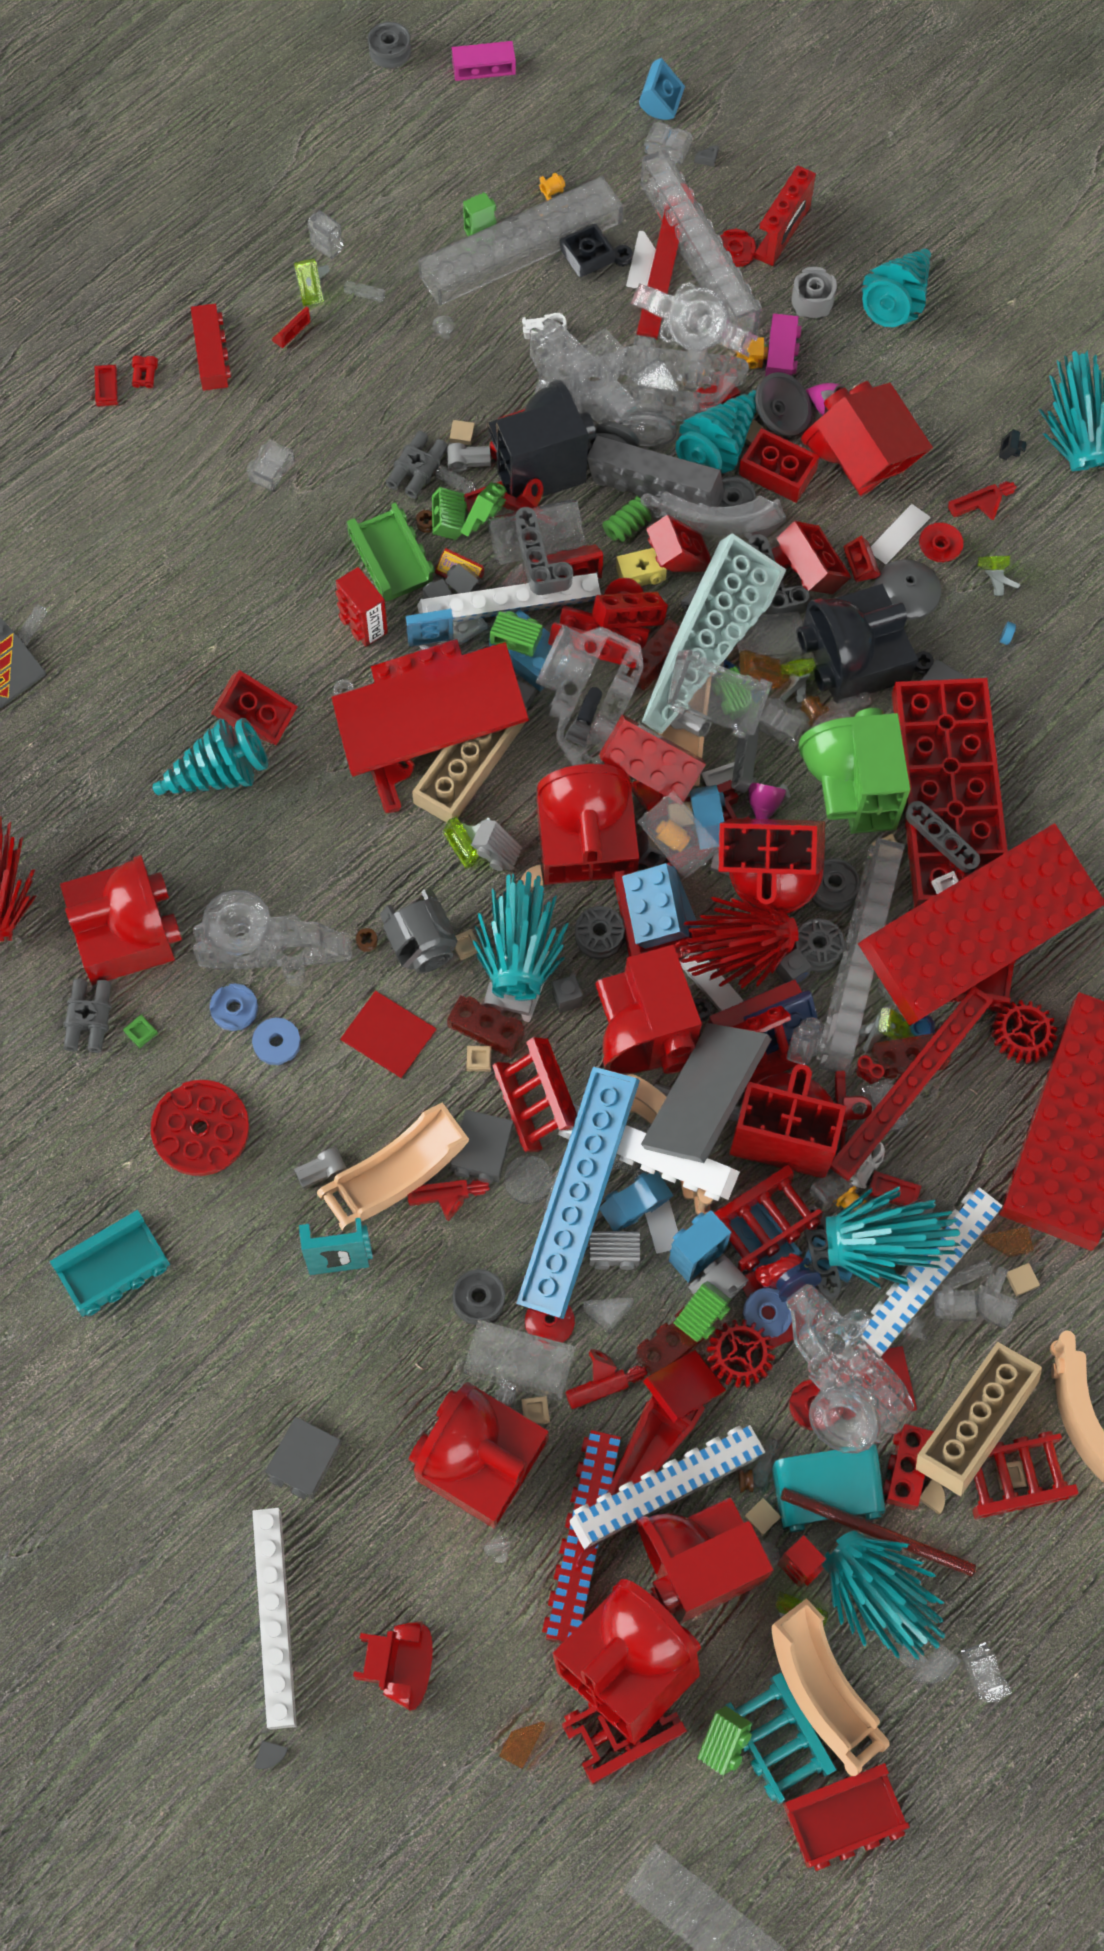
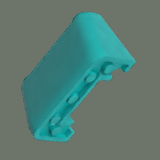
[771,1444,885,1533]

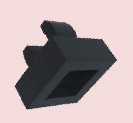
[999,429,1027,460]

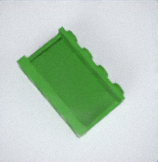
[347,502,435,602]

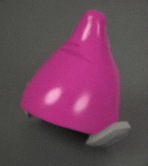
[806,383,845,416]
[748,777,791,819]

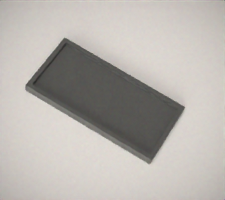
[641,1023,771,1163]

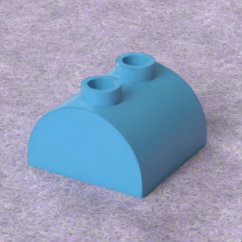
[639,58,685,120]

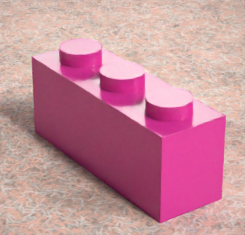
[452,41,516,81]
[765,313,802,377]

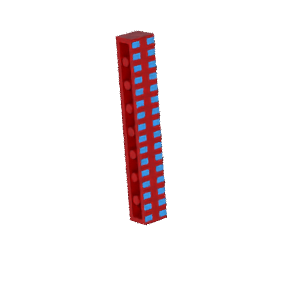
[542,1430,621,1644]

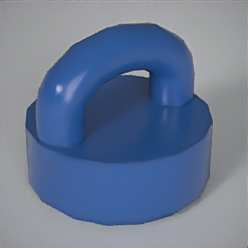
[910,1015,935,1039]

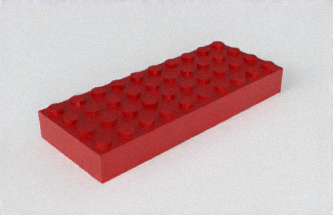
[892,678,1008,908]
[858,823,1104,1026]
[998,992,1104,1251]

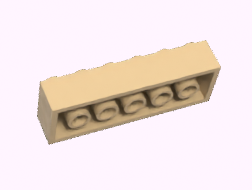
[412,707,527,826]
[916,1342,1042,1496]

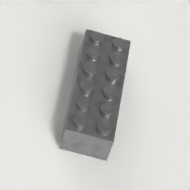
[587,436,724,516]

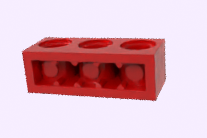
[592,592,668,629]
[883,1423,934,1511]
[777,1535,826,1588]

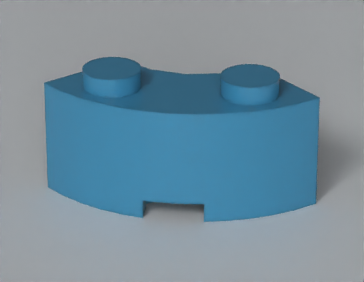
[689,785,725,850]
[599,1171,673,1231]

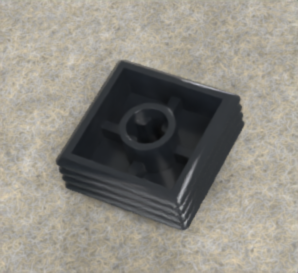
[560,223,616,277]

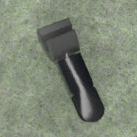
[564,687,602,747]

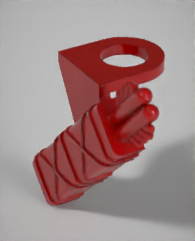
[503,478,558,526]
[947,481,1017,520]
[371,759,414,813]
[834,1071,872,1150]
[407,1179,490,1221]
[565,1349,648,1409]

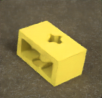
[616,548,667,586]

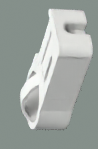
[522,313,567,339]
[850,1142,885,1188]

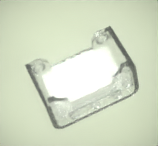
[667,650,772,738]

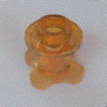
[800,696,830,726]

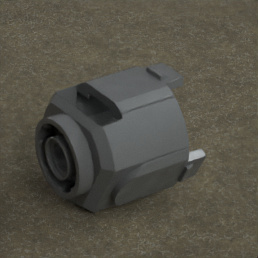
[380,889,458,974]

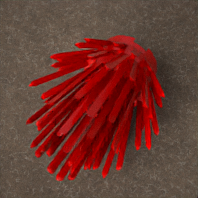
[0,816,37,941]
[675,892,799,989]

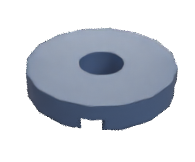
[210,983,258,1031]
[252,1017,301,1065]
[742,1287,793,1338]

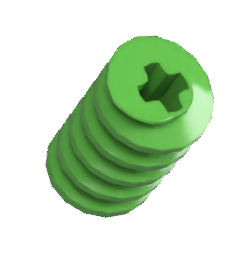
[602,496,652,542]

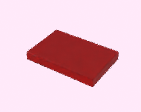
[643,1350,726,1423]

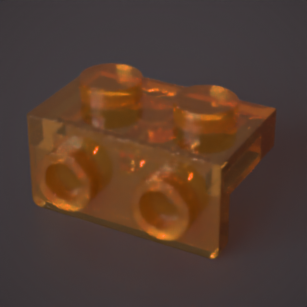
[739,650,789,688]

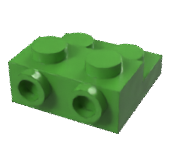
[461,482,506,536]

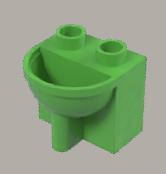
[799,708,910,834]

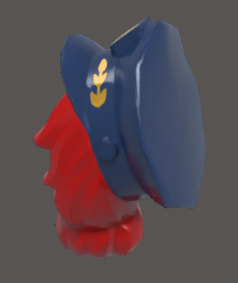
[755,1253,822,1302]

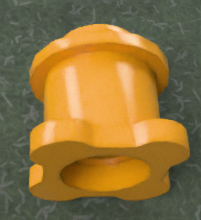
[539,173,566,202]
[835,1186,867,1210]

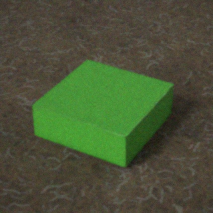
[123,1015,158,1049]

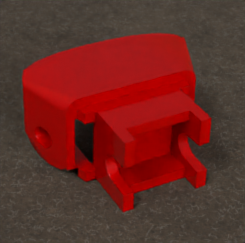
[353,1621,433,1711]

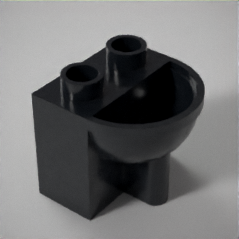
[487,380,596,498]
[796,583,918,705]

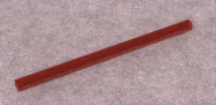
[780,1487,976,1577]

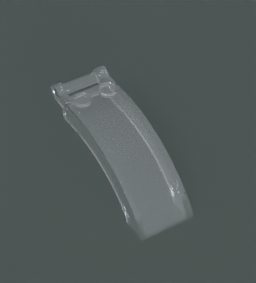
[641,492,786,535]

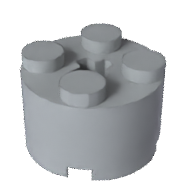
[791,267,837,318]
[688,1255,748,1299]

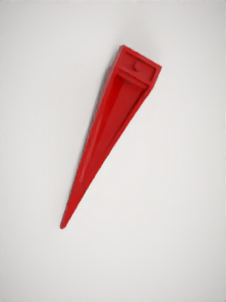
[576,1394,705,1568]

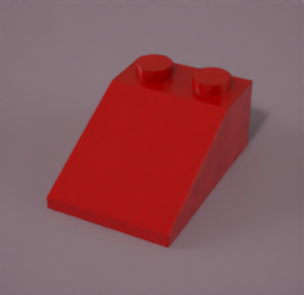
[646,515,711,572]
[211,670,298,745]

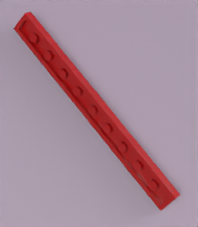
[830,986,994,1182]

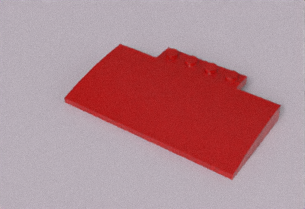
[331,639,529,777]

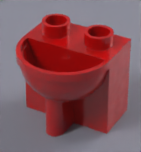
[801,380,933,497]
[537,764,639,885]
[718,818,825,913]
[60,855,182,985]
[595,944,702,1075]
[729,1064,846,1179]
[408,1382,549,1529]
[636,1498,773,1624]
[552,1579,701,1744]

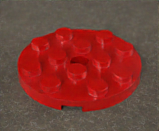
[150,1080,250,1176]

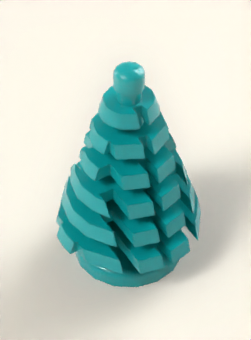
[862,249,931,327]
[675,390,757,474]
[153,718,269,796]

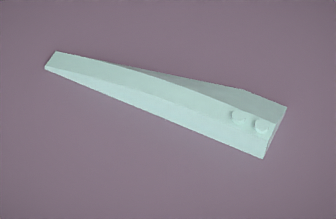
[642,533,786,734]

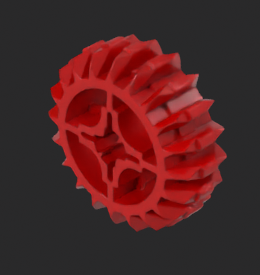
[991,1000,1057,1065]
[707,1319,775,1388]

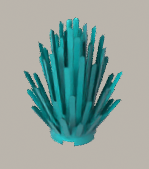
[1038,350,1104,471]
[473,872,569,1001]
[826,1186,961,1289]
[822,1530,945,1660]

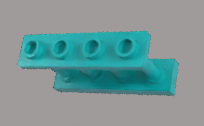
[724,1672,836,1804]

